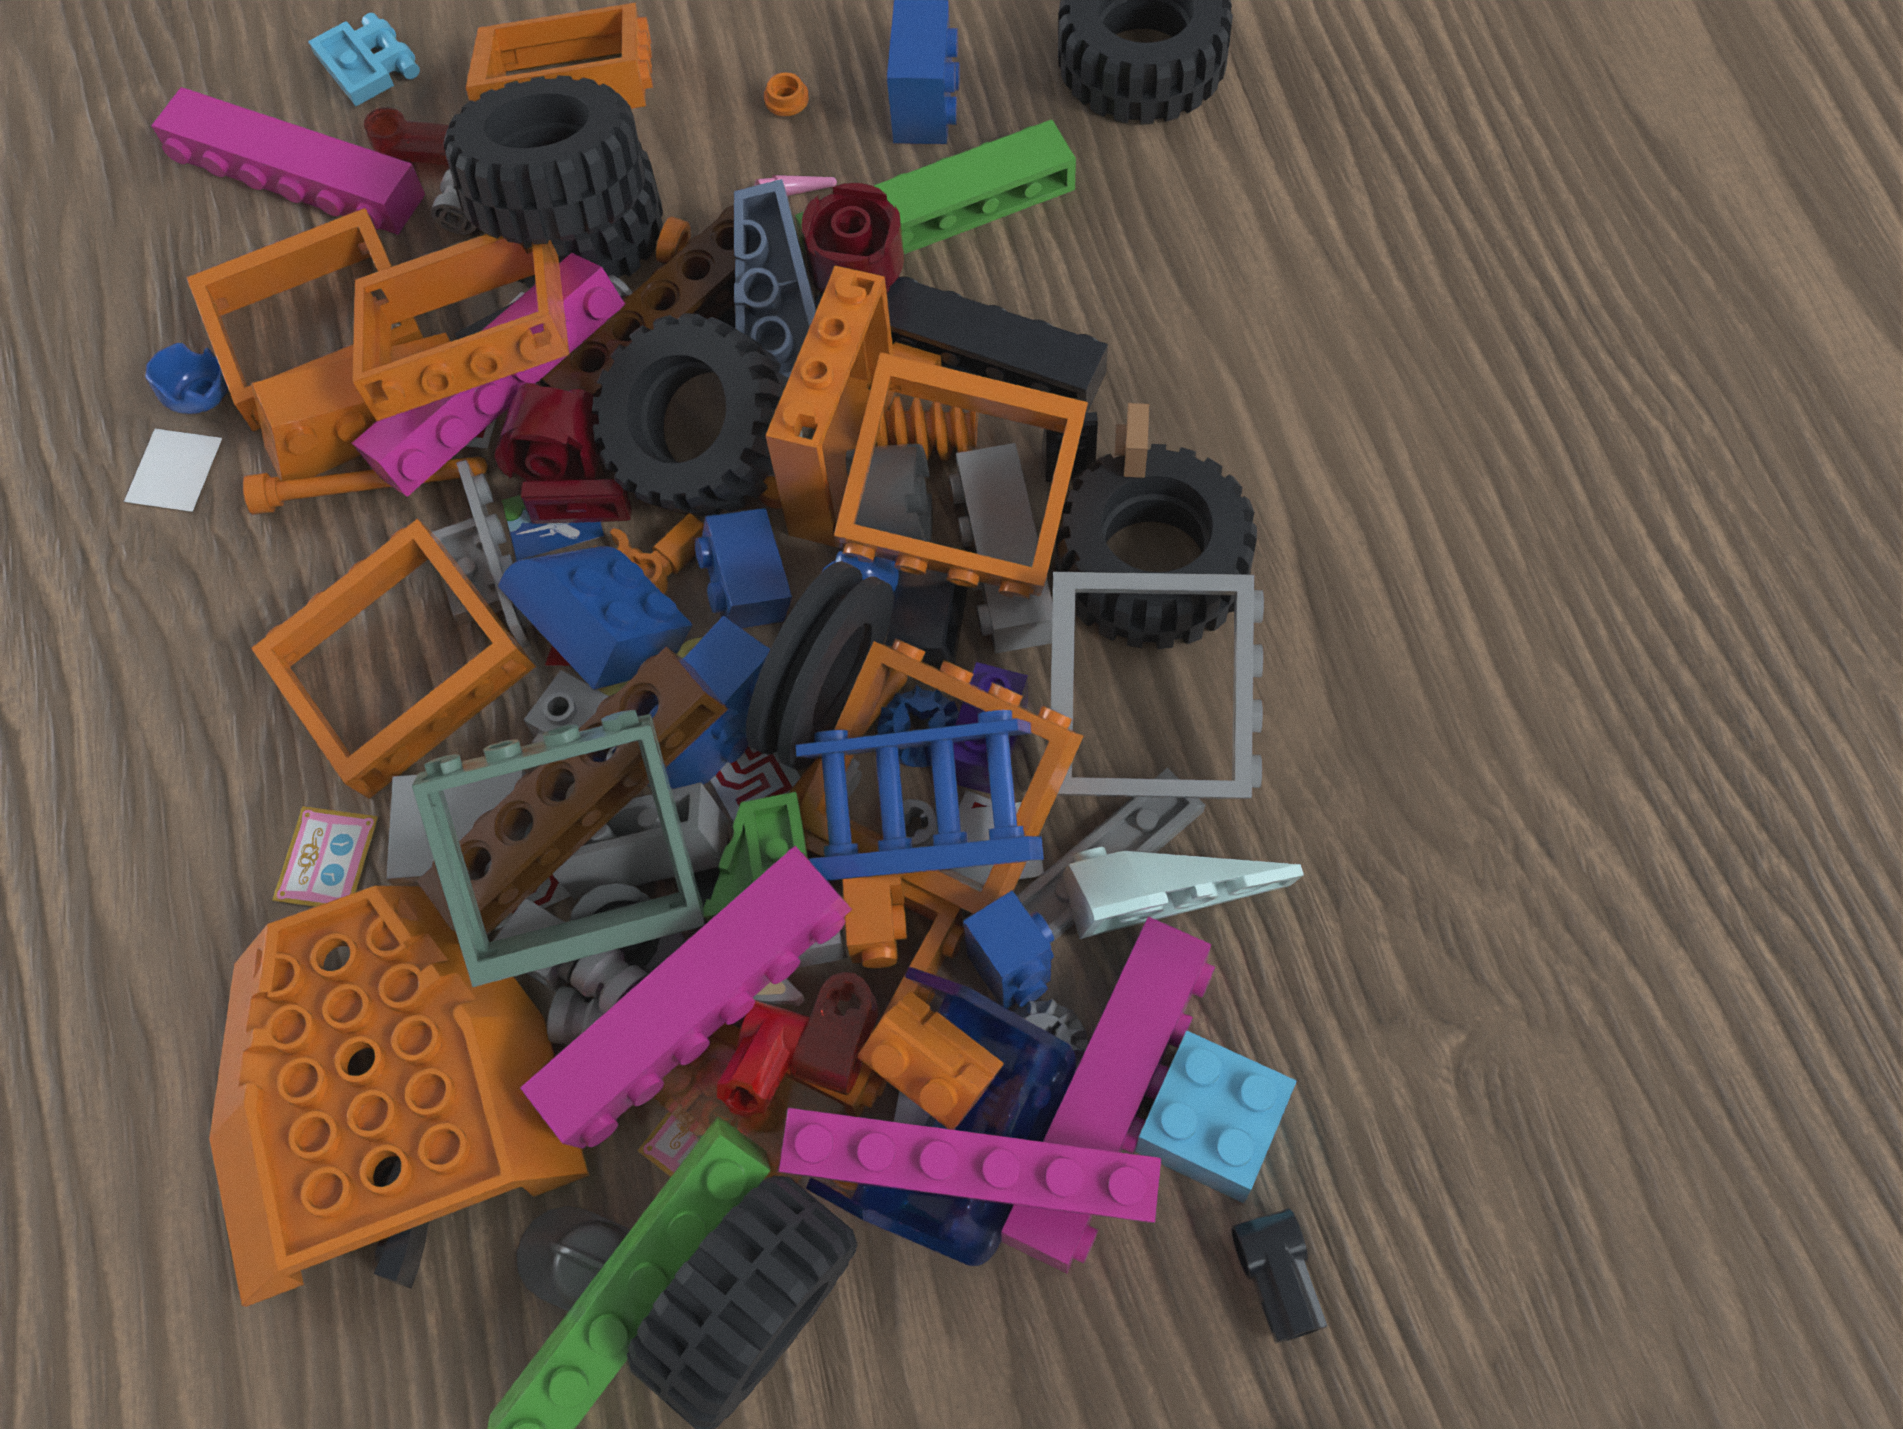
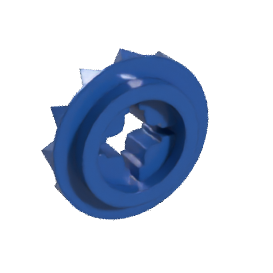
[877,685,959,767]

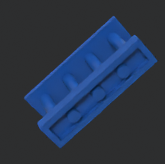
[795,710,1044,881]

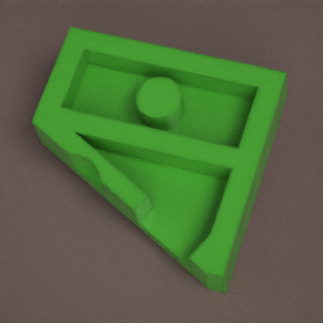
[703,792,809,923]

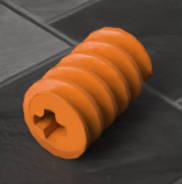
[876,396,978,461]

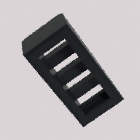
[1042,412,1098,482]

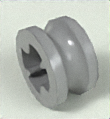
[903,799,938,848]

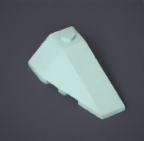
[1062,847,1304,939]

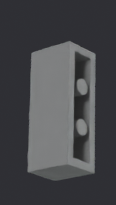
[552,782,729,900]

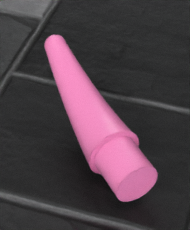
[755,175,837,196]

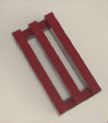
[521,479,632,524]

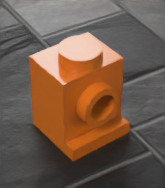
[842,874,907,968]

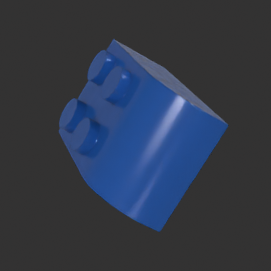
[887,0,960,144]
[498,546,693,690]
[647,616,770,789]

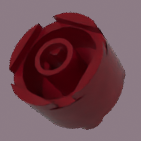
[801,183,904,294]
[495,383,604,482]

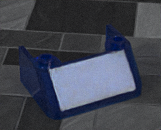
[805,966,1076,1266]

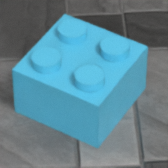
[1135,1030,1297,1203]

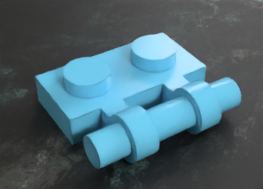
[308,13,420,106]

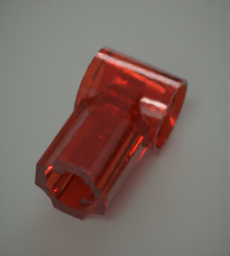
[364,107,449,165]

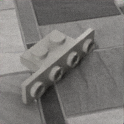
[432,460,533,648]

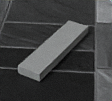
[1017,768,1205,944]

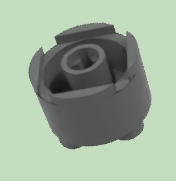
[844,444,933,542]

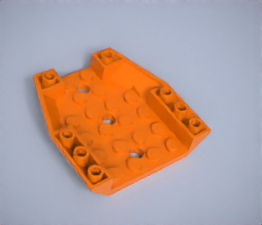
[209,885,590,1307]

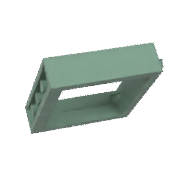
[412,710,705,987]

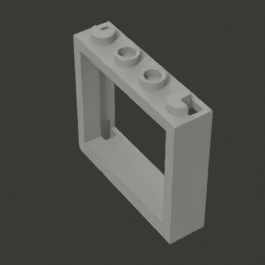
[1051,572,1264,799]

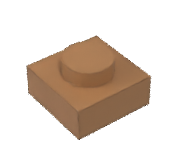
[1114,403,1149,478]

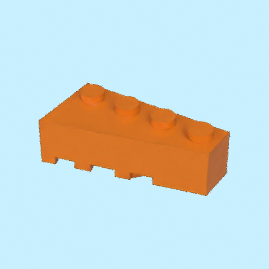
[252,332,451,481]

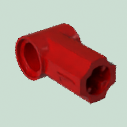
[716,1000,813,1119]

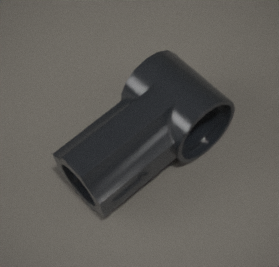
[1231,1208,1327,1344]

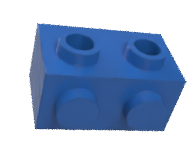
[695,508,792,628]
[963,890,1054,1010]

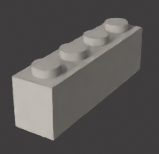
[949,443,1053,654]

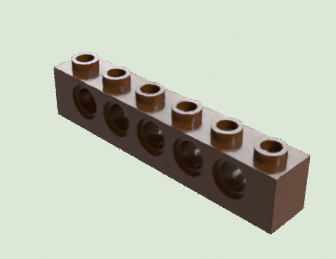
[540,205,735,397]
[417,647,728,935]

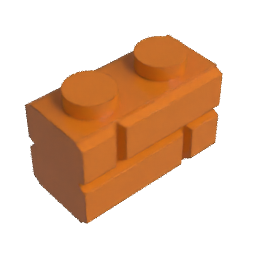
[857,991,1004,1130]

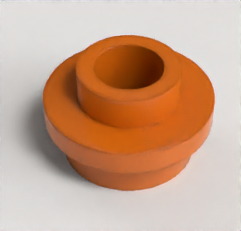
[764,72,809,116]

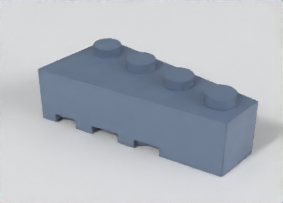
[734,179,817,379]

